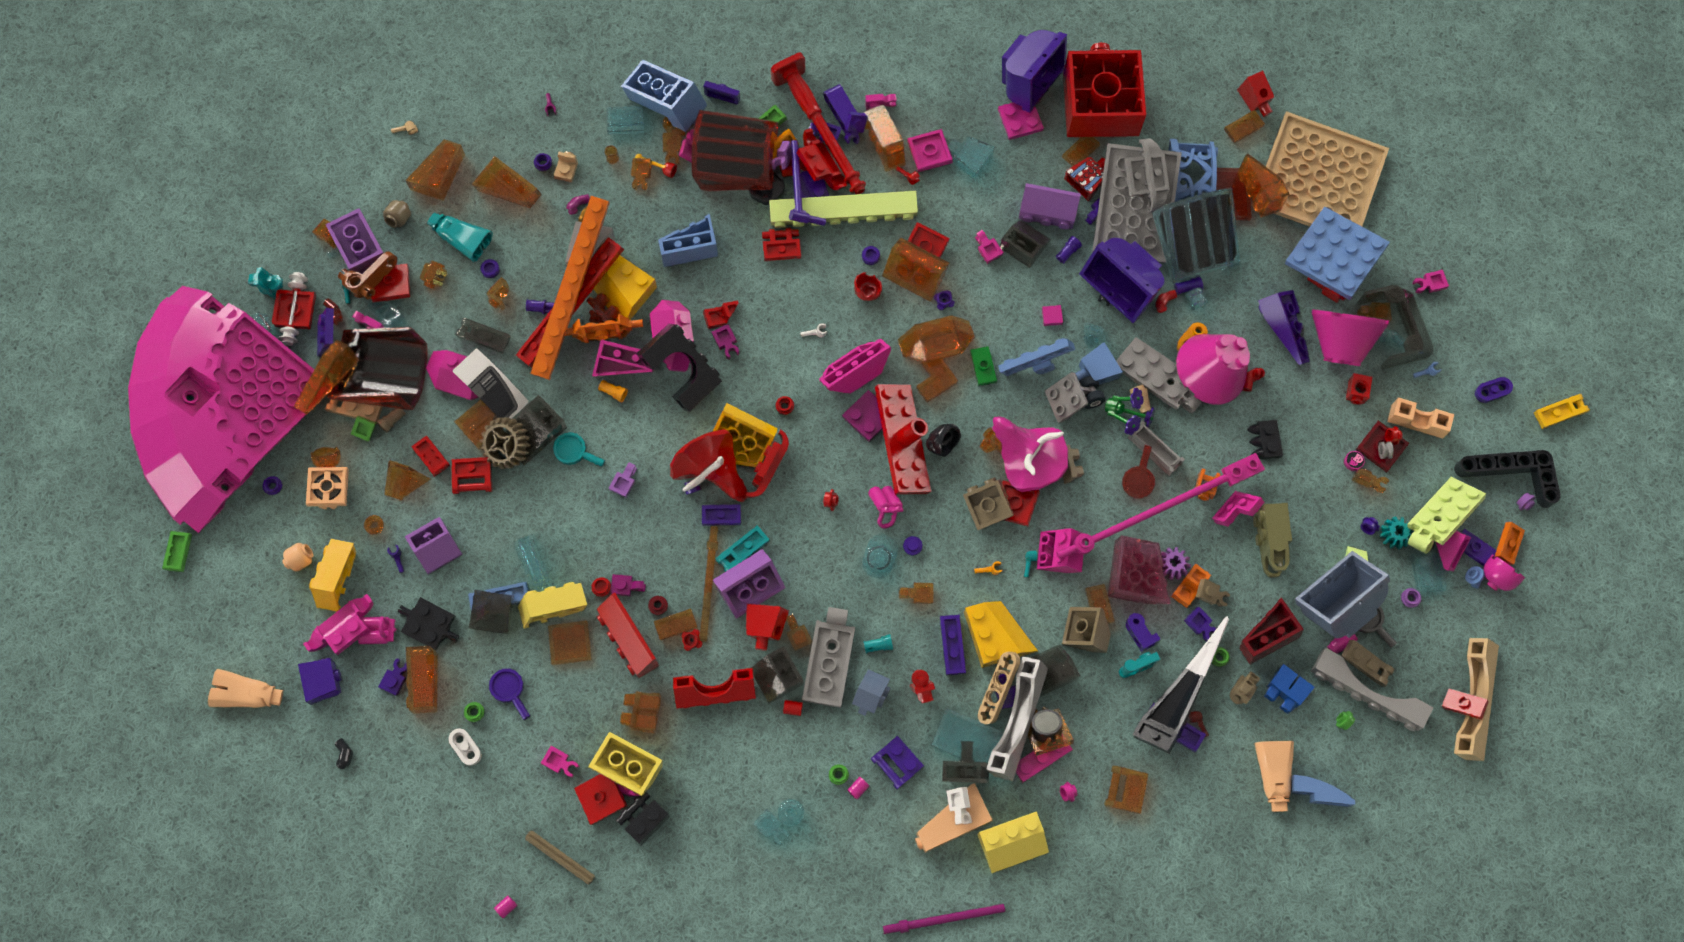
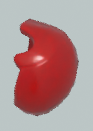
[854,272,883,301]

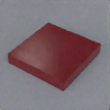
[1355,420,1409,473]

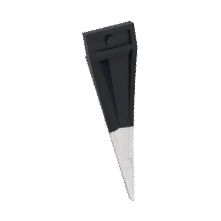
[1132,616,1229,754]

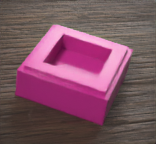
[1042,305,1063,326]

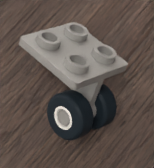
[1045,372,1106,423]

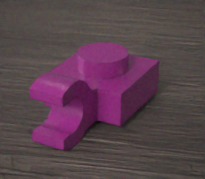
[610,574,646,597]

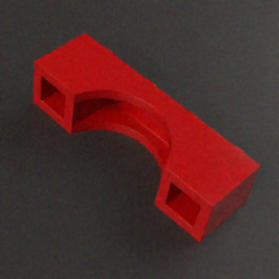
[673,668,756,709]

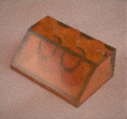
[882,238,949,301]

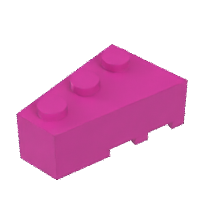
[592,340,655,377]

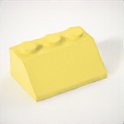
[588,732,663,796]
[977,811,1049,873]

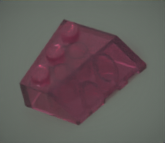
[1107,535,1171,604]

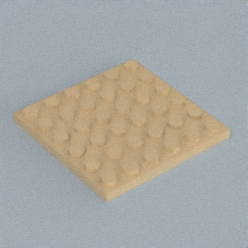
[1251,111,1389,227]

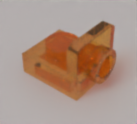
[312,219,337,249]
[486,277,509,310]

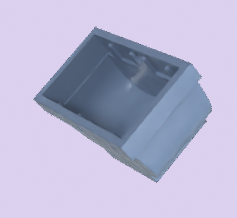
[1295,551,1390,638]

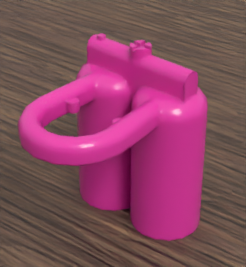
[868,486,903,529]
[358,616,396,644]

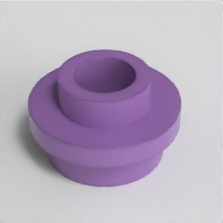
[1516,493,1536,511]
[1401,588,1421,608]

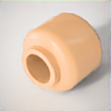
[282,543,314,572]

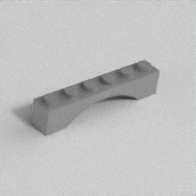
[1311,648,1433,731]
[986,656,1048,781]

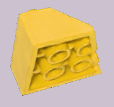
[594,255,657,321]
[712,403,778,467]

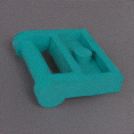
[1118,651,1160,678]

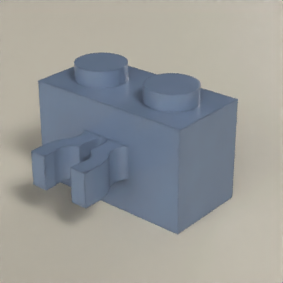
[852,670,890,716]

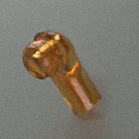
[662,117,686,136]

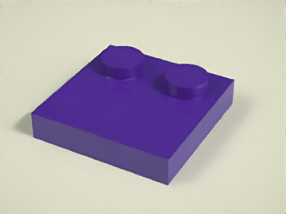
[317,308,334,357]

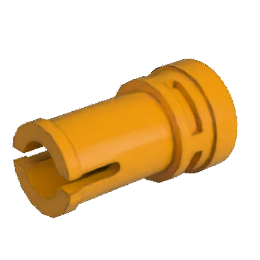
[598,380,628,403]

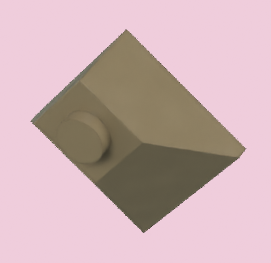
[1062,607,1111,653]

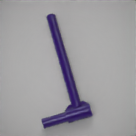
[789,140,826,226]

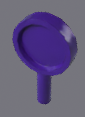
[489,668,530,720]

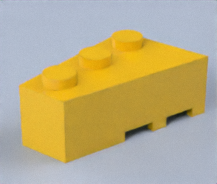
[309,539,356,611]

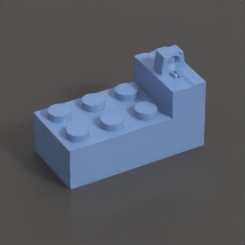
[621,60,707,132]

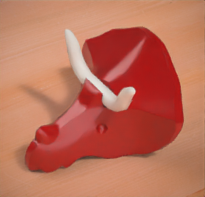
[670,429,747,502]

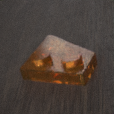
[454,400,495,450]

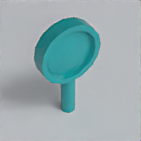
[553,432,605,467]

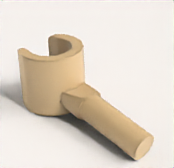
[391,121,418,135]

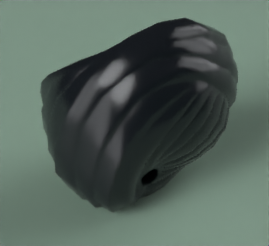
[926,423,961,457]

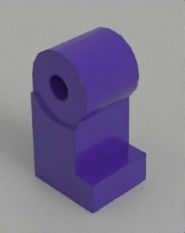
[1126,613,1161,653]

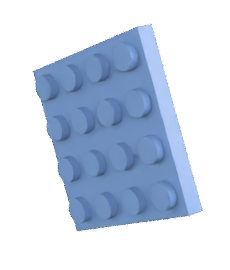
[1285,206,1390,300]

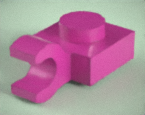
[975,230,1004,264]

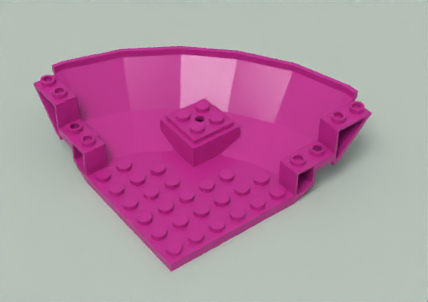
[128,286,334,533]

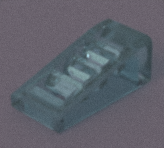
[367,301,407,333]

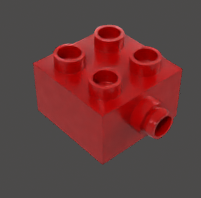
[1063,42,1146,137]

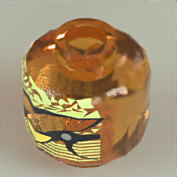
[420,260,447,289]

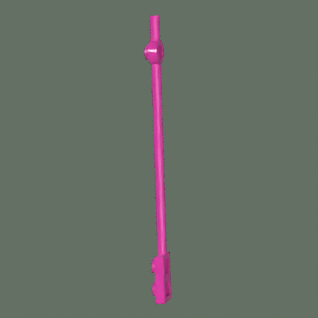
[1056,453,1265,559]

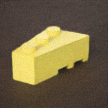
[518,582,587,629]

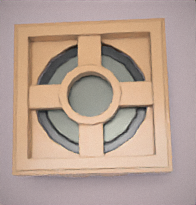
[306,467,349,509]

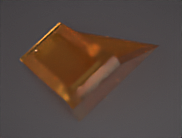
[384,460,431,500]

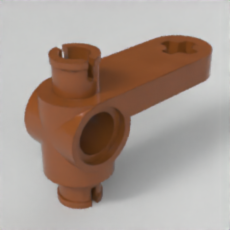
[338,251,397,300]

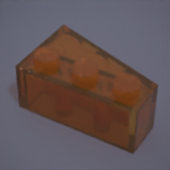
[864,105,906,172]
[405,139,465,201]
[472,156,542,208]
[406,646,438,714]

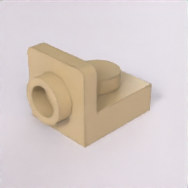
[554,152,578,182]

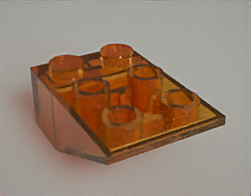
[1238,154,1290,218]

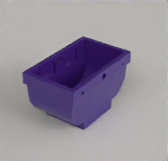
[1002,30,1067,113]
[1079,238,1164,323]

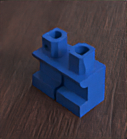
[1264,664,1315,714]

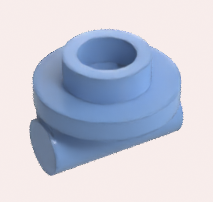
[1465,566,1485,589]

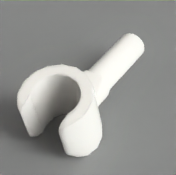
[801,324,827,337]

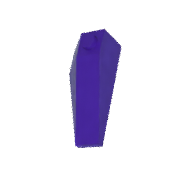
[1258,290,1310,365]

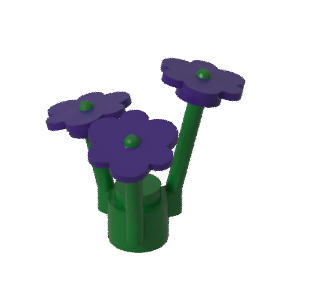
[1105,387,1155,435]

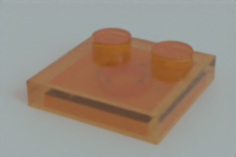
[548,621,592,665]

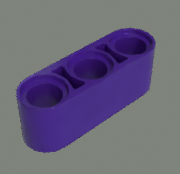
[823,84,857,134]

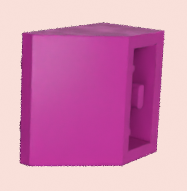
[1037,528,1085,573]

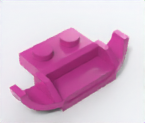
[303,594,373,655]

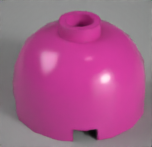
[1484,554,1525,591]

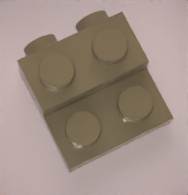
[963,477,1014,530]

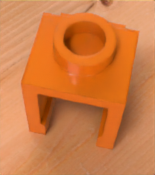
[1195,468,1221,501]

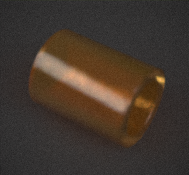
[604,145,619,164]

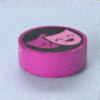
[1344,451,1365,471]

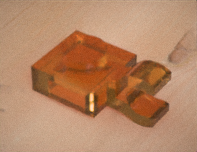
[1357,302,1392,322]
[1352,469,1389,493]
[899,582,933,604]
[786,614,812,651]

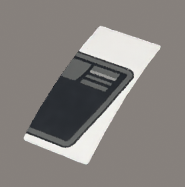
[453,348,529,419]

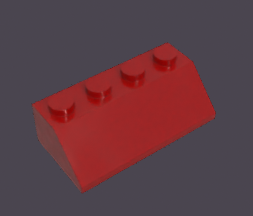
[596,592,659,678]

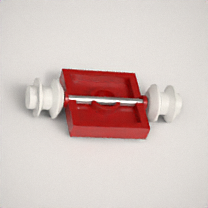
[271,272,316,346]

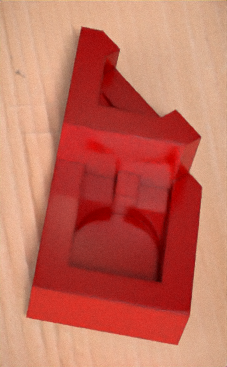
[703,300,739,329]

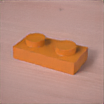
[1495,522,1525,565]

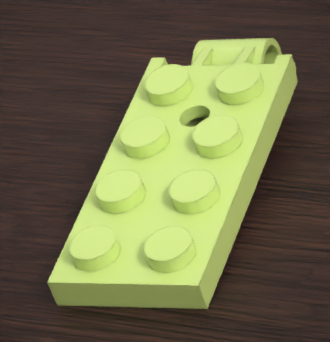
[1408,477,1486,554]

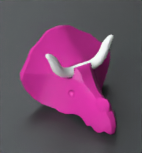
[992,416,1068,492]

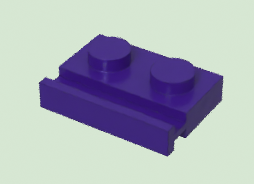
[800,171,830,198]

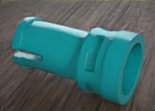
[863,634,893,654]

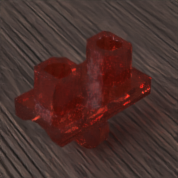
[586,293,621,324]

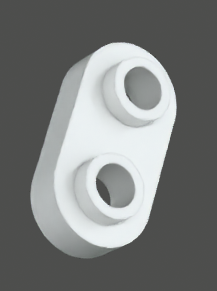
[449,728,482,766]

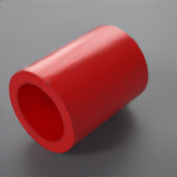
[783,700,803,716]

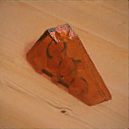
[294,340,359,415]

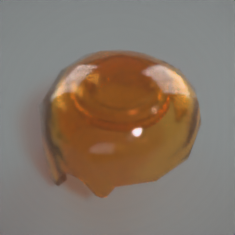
[311,447,341,467]

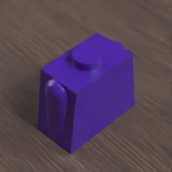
[298,658,342,705]

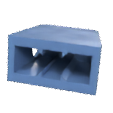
[1075,342,1123,385]

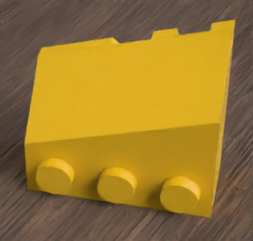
[964,601,1038,668]

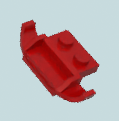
[796,128,848,190]
[744,429,789,498]

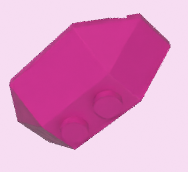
[650,300,694,372]
[819,339,891,394]
[426,350,479,400]

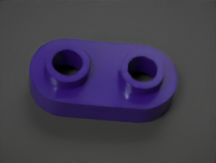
[1475,377,1513,403]

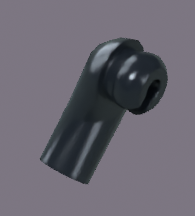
[334,738,353,769]

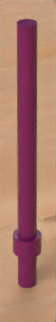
[883,904,1005,934]

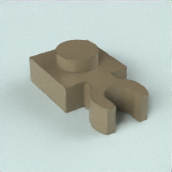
[1196,579,1230,607]

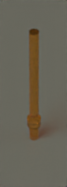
[700,526,719,642]

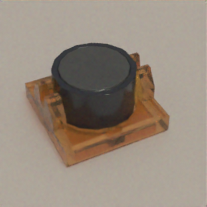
[1027,706,1074,756]

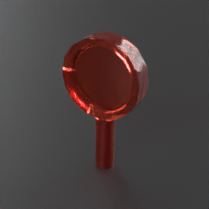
[1122,445,1155,499]

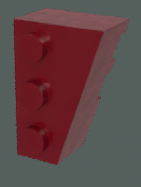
[1239,597,1304,665]

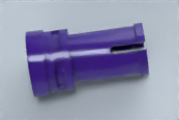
[1055,236,1082,264]
[1174,276,1203,295]

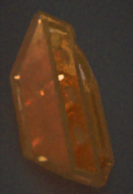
[898,315,975,363]

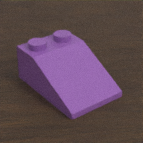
[325,208,388,274]

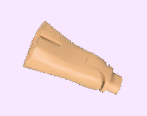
[208,669,283,708]
[1254,741,1294,812]

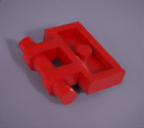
[762,228,801,261]

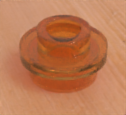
[364,515,384,535]

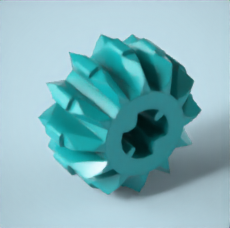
[1380,516,1414,550]

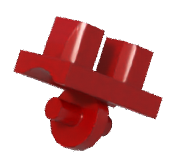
[910,669,935,703]

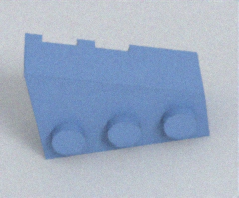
[658,214,718,267]

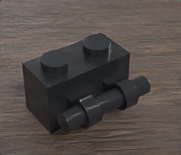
[616,792,670,845]

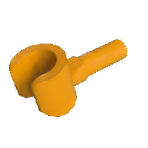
[974,561,1002,575]

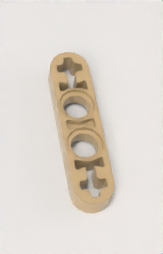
[978,652,1020,724]

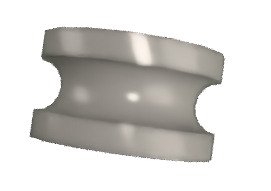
[1378,442,1393,459]

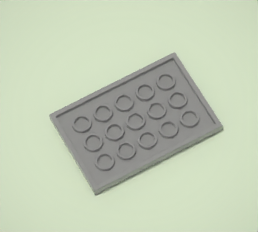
[1092,143,1182,263]

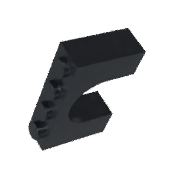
[636,324,722,412]

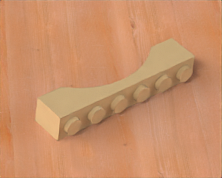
[1454,638,1499,761]

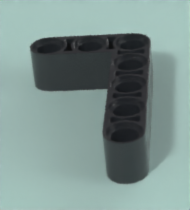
[1454,450,1560,508]

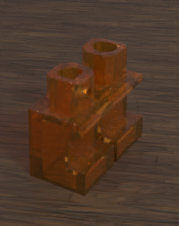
[620,691,661,734]

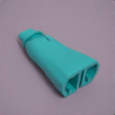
[427,212,493,262]

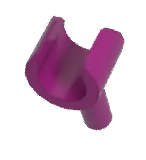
[545,93,557,116]

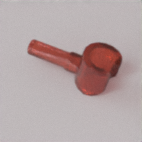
[1189,711,1209,737]

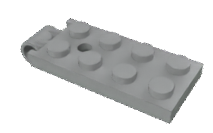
[1116,337,1202,413]
[802,607,855,708]

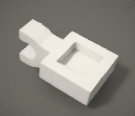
[947,787,972,825]

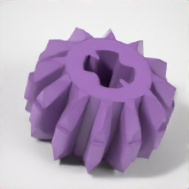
[1157,547,1191,580]

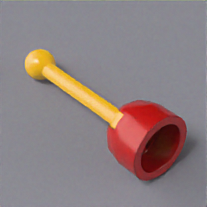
[635,154,677,178]

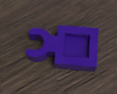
[844,112,868,144]
[1184,607,1216,642]
[378,658,410,696]

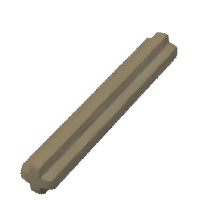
[525,831,595,884]

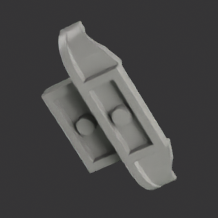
[1124,138,1170,213]

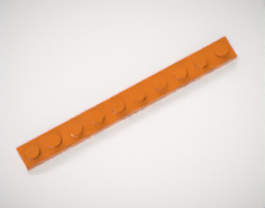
[530,196,610,380]

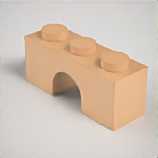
[1387,397,1454,439]

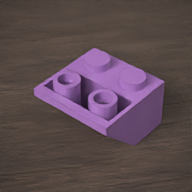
[405,517,462,574]

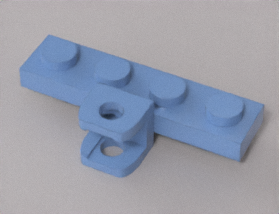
[998,338,1075,376]

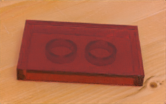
[1213,168,1252,221]

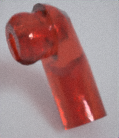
[323,298,343,325]

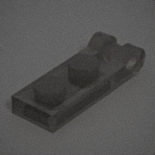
[455,318,511,353]

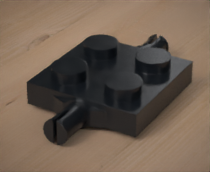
[398,597,460,650]

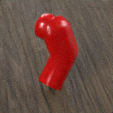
[1155,290,1177,313]
[1243,368,1265,392]

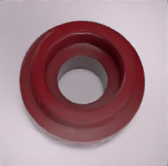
[648,596,668,615]

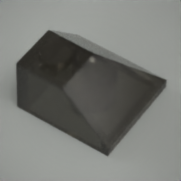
[469,589,514,634]
[1031,644,1080,696]

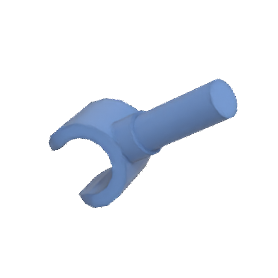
[1413,362,1441,378]

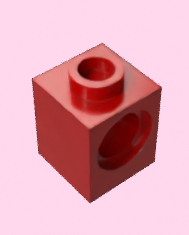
[1346,373,1373,405]

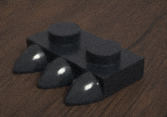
[1247,420,1283,459]

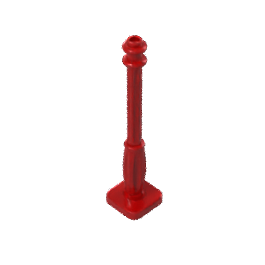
[771,52,866,195]

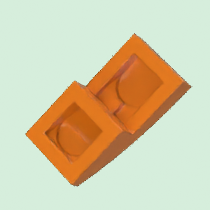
[1171,563,1211,608]

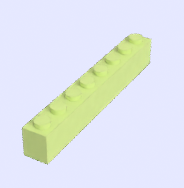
[769,191,918,228]

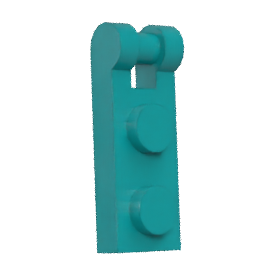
[715,525,770,572]

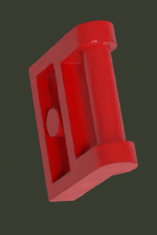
[451,457,492,494]

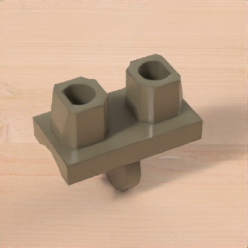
[1062,445,1084,484]
[1230,671,1260,704]

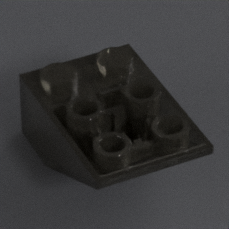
[505,395,567,465]

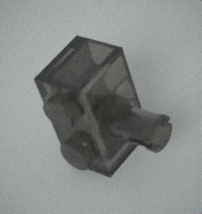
[942,741,989,783]

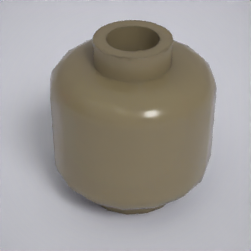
[383,200,411,228]

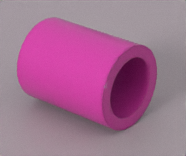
[847,777,869,800]
[494,895,518,919]

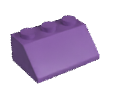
[1018,183,1081,230]
[713,549,786,619]

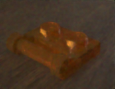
[1104,766,1148,814]

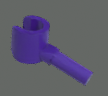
[387,545,404,573]

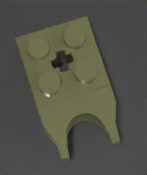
[1253,503,1292,578]

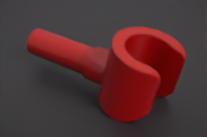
[896,166,920,185]

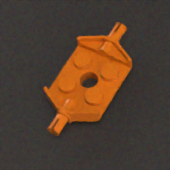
[565,314,643,343]

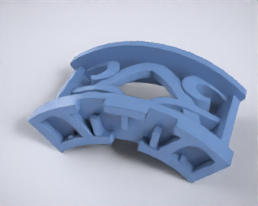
[1168,139,1218,210]

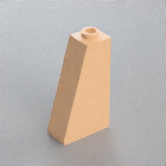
[915,783,992,853]

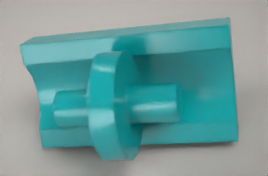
[248,267,283,299]

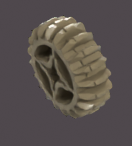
[480,417,531,469]

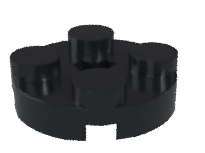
[748,168,785,205]

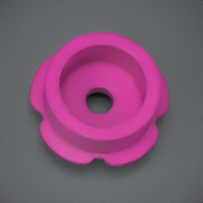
[1060,782,1077,802]

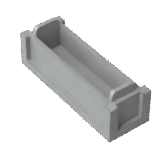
[1127,421,1185,476]

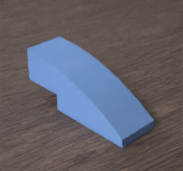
[1291,775,1355,807]

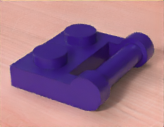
[871,735,924,790]

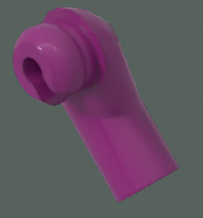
[566,194,590,215]

